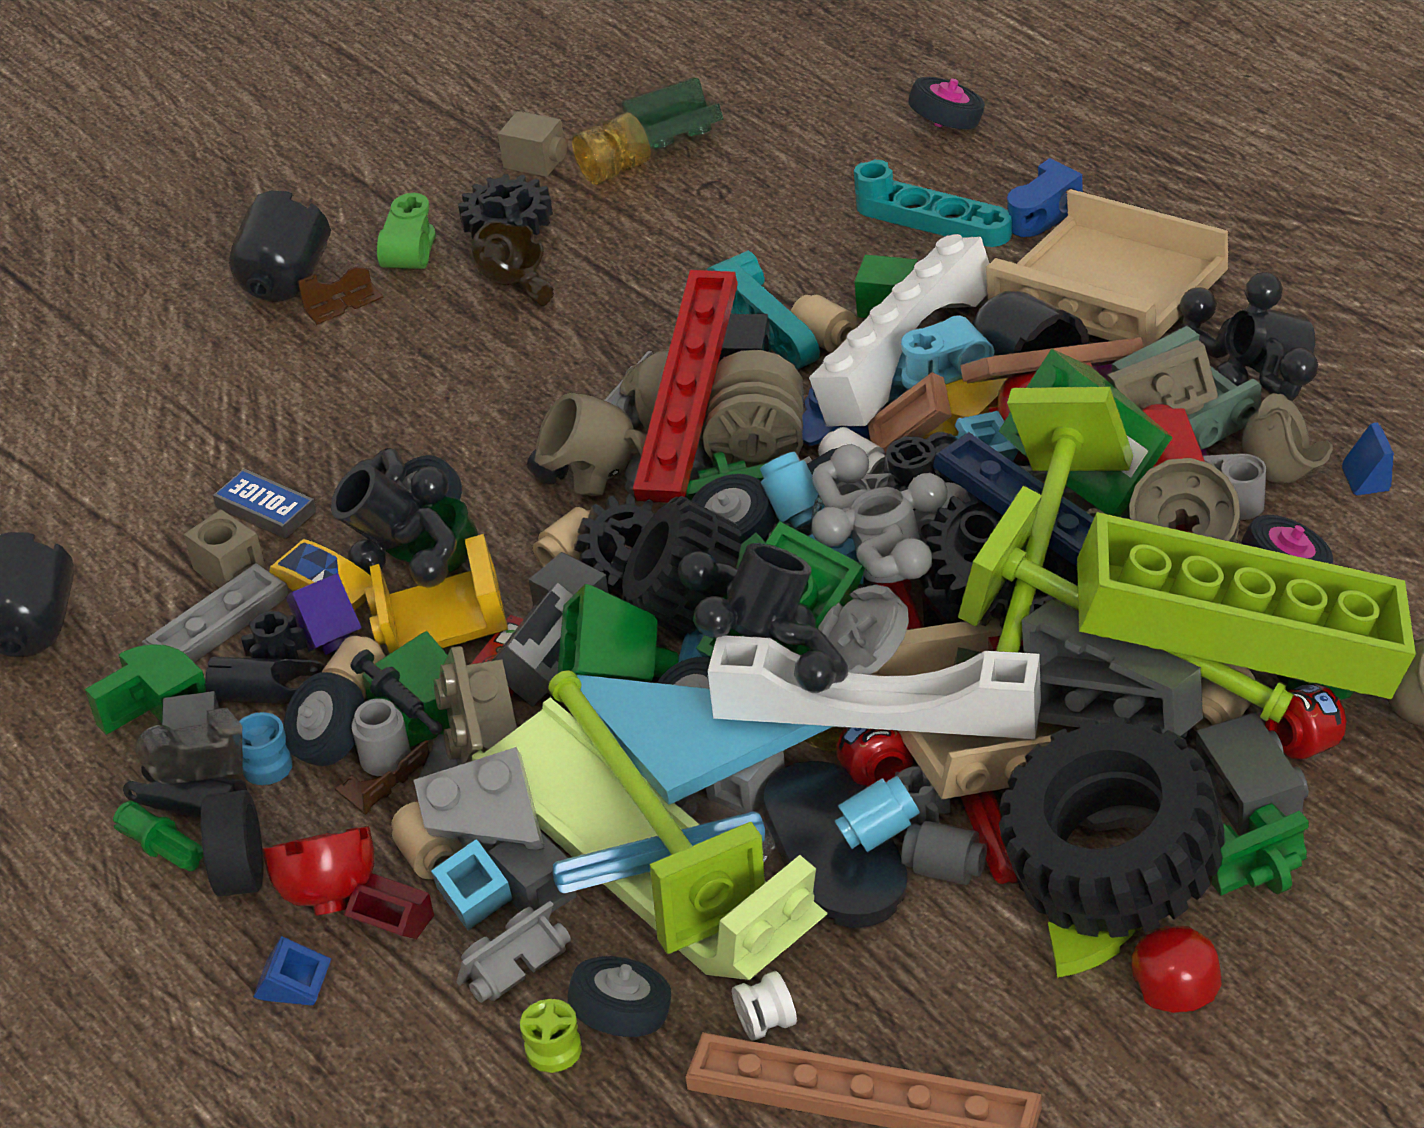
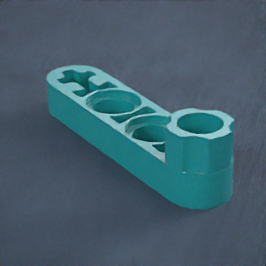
[854,159,1012,247]
[707,250,820,370]

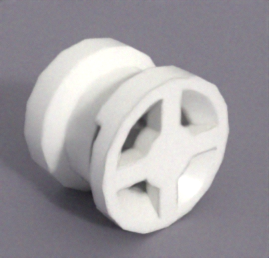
[732,971,797,1041]

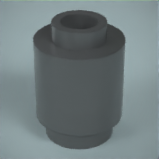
[901,821,987,885]

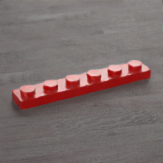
[633,270,738,503]

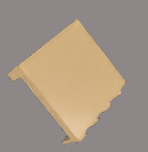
[986,189,1228,347]
[871,617,1079,799]

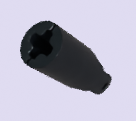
[205,657,325,704]
[123,761,247,819]

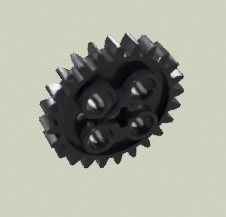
[925,490,1078,629]

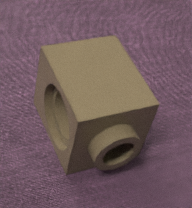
[183,509,266,588]

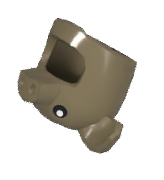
[535,393,647,496]

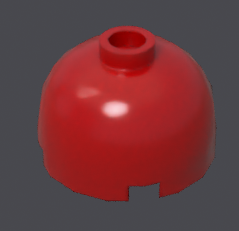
[262,826,375,916]

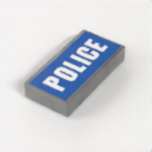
[213,469,316,539]

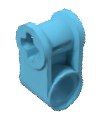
[901,315,994,389]

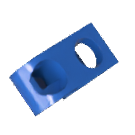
[1007,158,1083,237]

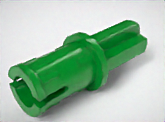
[113,801,204,871]

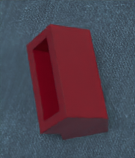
[344,873,434,939]

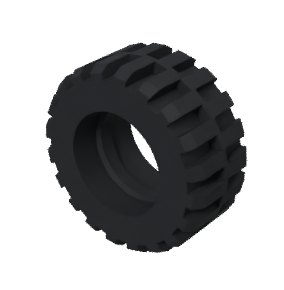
[999,717,1225,938]

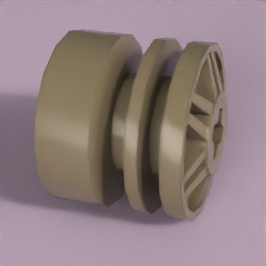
[703,350,804,468]
[1129,458,1240,543]

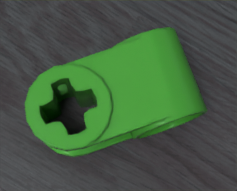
[377,193,436,269]

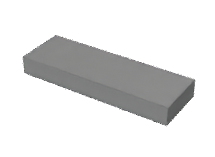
[142,563,289,663]

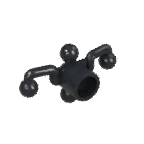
[1180,272,1319,401]
[330,448,456,588]
[677,543,848,693]

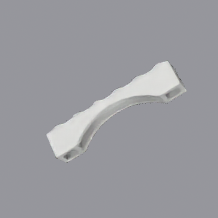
[809,234,989,426]
[708,635,1041,739]

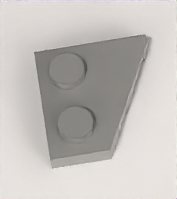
[414,747,545,850]

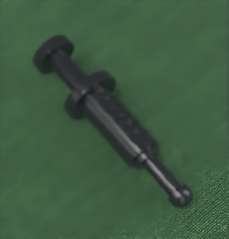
[350,649,442,735]

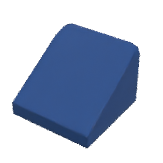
[1342,422,1394,495]
[253,936,331,1005]

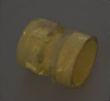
[572,112,651,185]

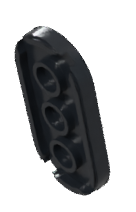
[763,761,908,928]

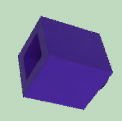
[285,573,361,655]

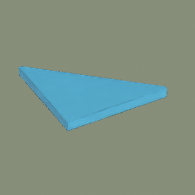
[577,675,833,805]

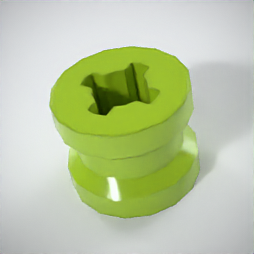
[520,999,582,1073]

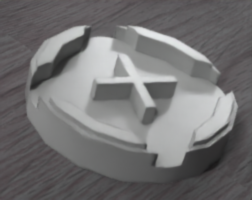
[818,585,909,675]

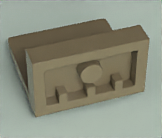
[1107,340,1219,415]
[434,646,517,765]

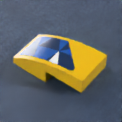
[269,539,373,611]

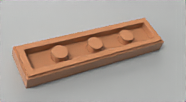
[960,337,1144,384]

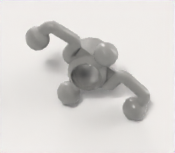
[812,444,948,583]

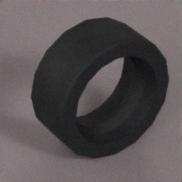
[201,790,264,897]

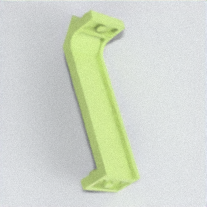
[472,697,828,980]

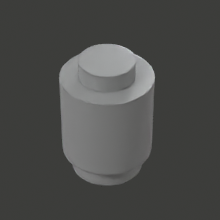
[351,699,411,776]

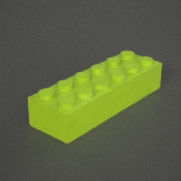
[1077,512,1416,699]

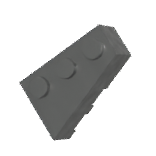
[1022,599,1203,736]

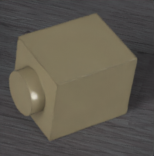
[498,111,568,177]

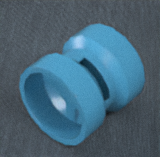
[232,712,293,785]

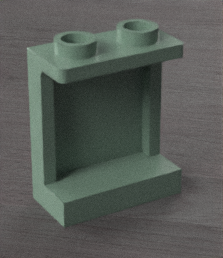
[1112,326,1261,450]

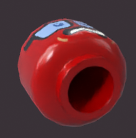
[1265,683,1347,759]
[836,727,914,787]

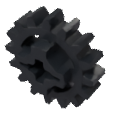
[458,174,553,239]
[574,494,654,596]

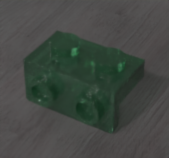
[622,77,723,149]

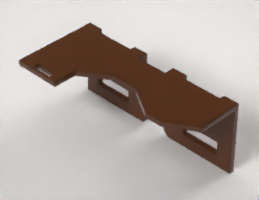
[298,266,384,325]
[335,740,429,815]

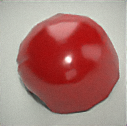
[1131,926,1222,1013]

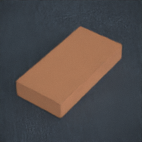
[868,372,952,455]

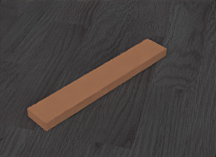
[686,1032,1042,1128]

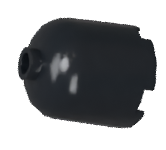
[229,190,331,302]
[972,291,1089,356]
[0,532,75,657]

